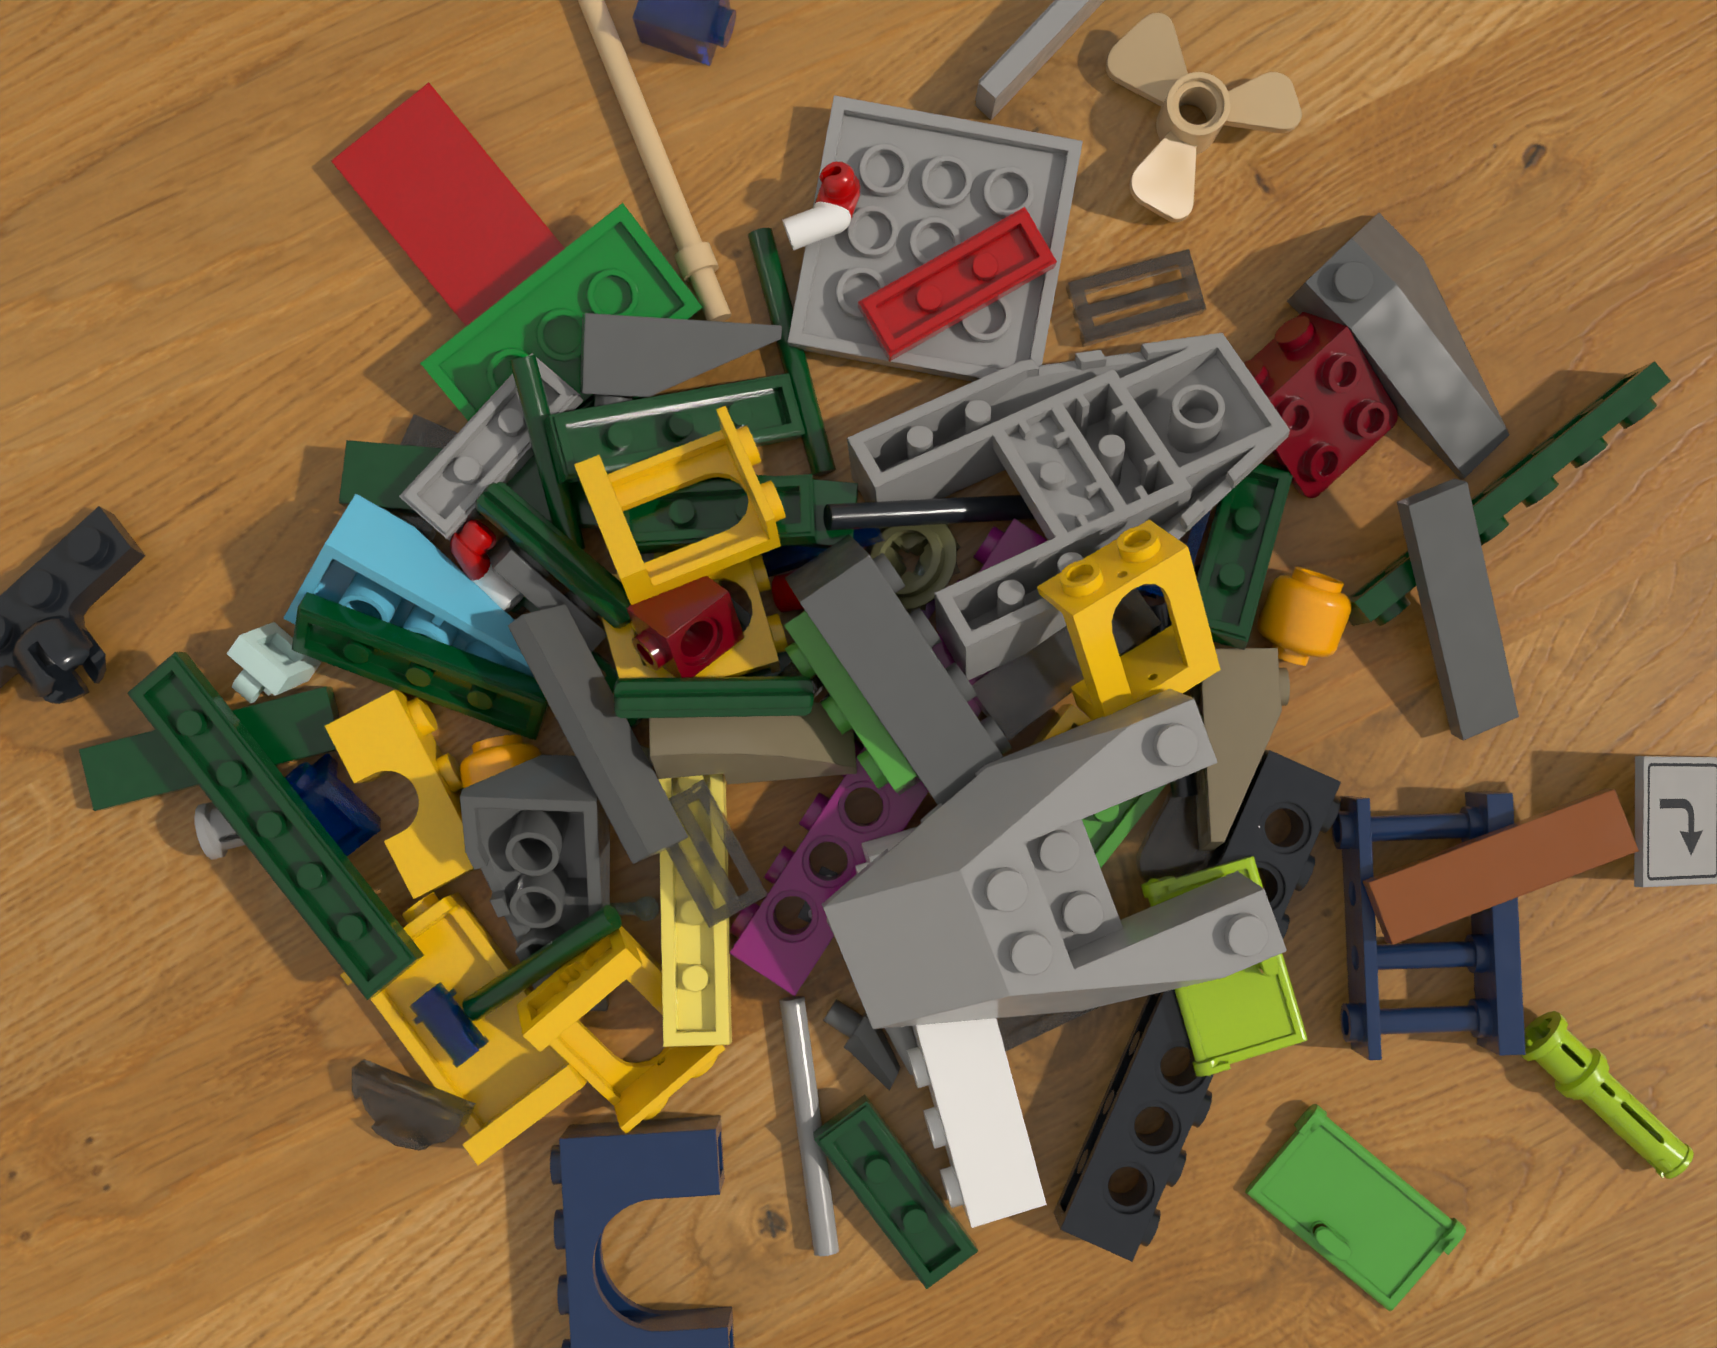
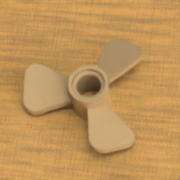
[1106,13,1302,222]

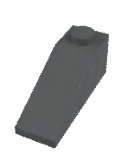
[580,313,782,407]

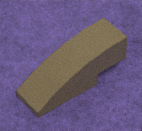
[649,702,857,785]

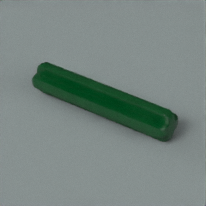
[475,482,631,628]
[614,676,814,718]

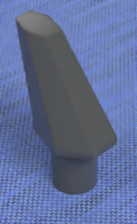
[823,999,901,1091]

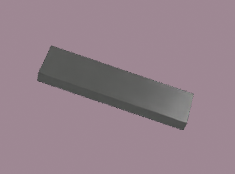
[1397,478,1519,741]
[508,604,688,864]

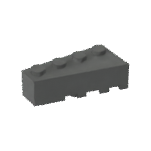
[785,534,1012,805]

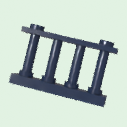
[1332,791,1526,1060]

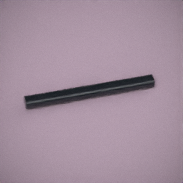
[823,494,1035,531]

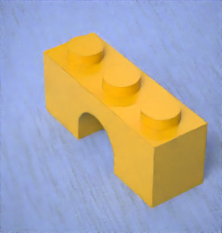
[325,690,474,899]

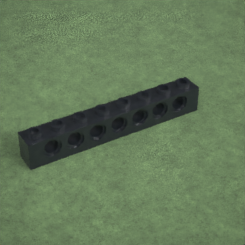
[1053,750,1341,1262]

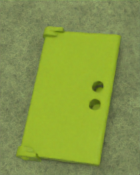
[1141,856,1308,1077]

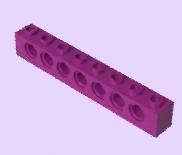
[729,518,1048,996]

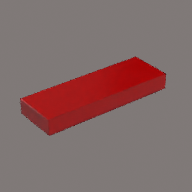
[858,207,1057,362]

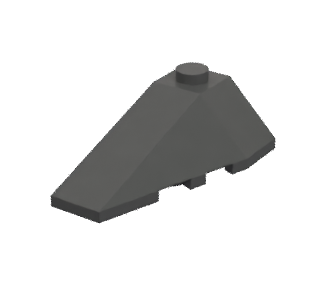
[1287,213,1510,480]
[460,755,610,1011]

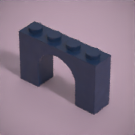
[550,1115,735,1348]

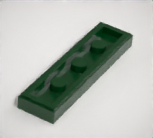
[543,373,805,485]
[291,592,549,740]
[79,686,340,811]

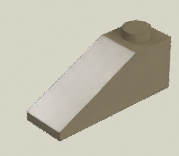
[1190,648,1290,852]

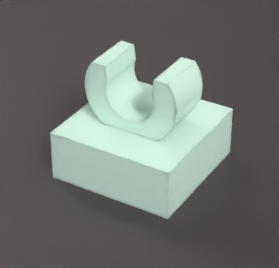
[227,622,321,704]

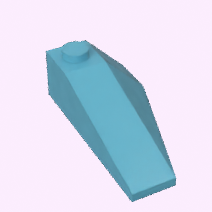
[283,494,534,677]

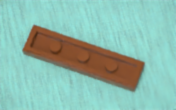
[1363,788,1639,945]

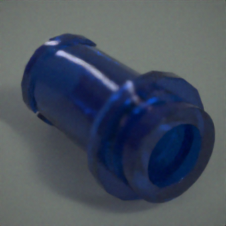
[409,981,489,1068]

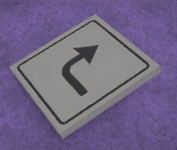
[1634,756,1717,887]

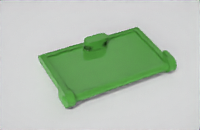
[1245,1104,1466,1311]

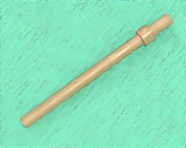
[578,0,732,322]

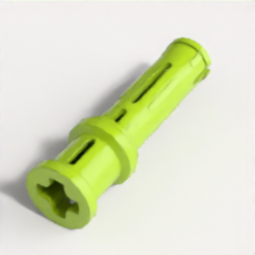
[1520,1011,1694,1179]

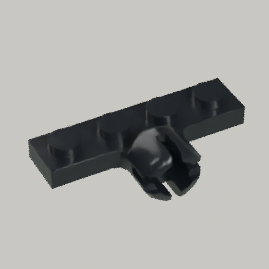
[0,506,146,704]

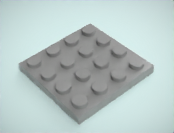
[788,95,1083,382]

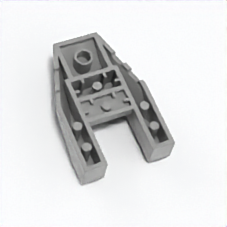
[847,333,1290,681]
[822,689,1287,1029]

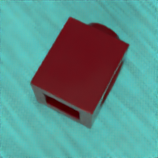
[626,576,745,678]

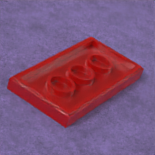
[331,82,565,326]

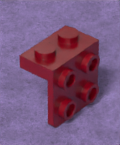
[1243,312,1398,498]

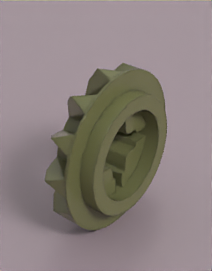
[865,524,961,611]

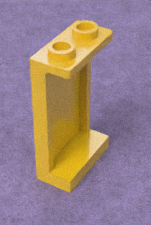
[340,892,587,1165]

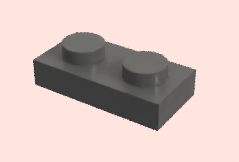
[489,536,607,652]

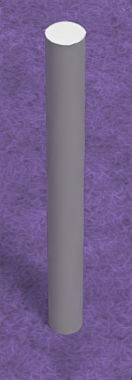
[779,996,839,1256]

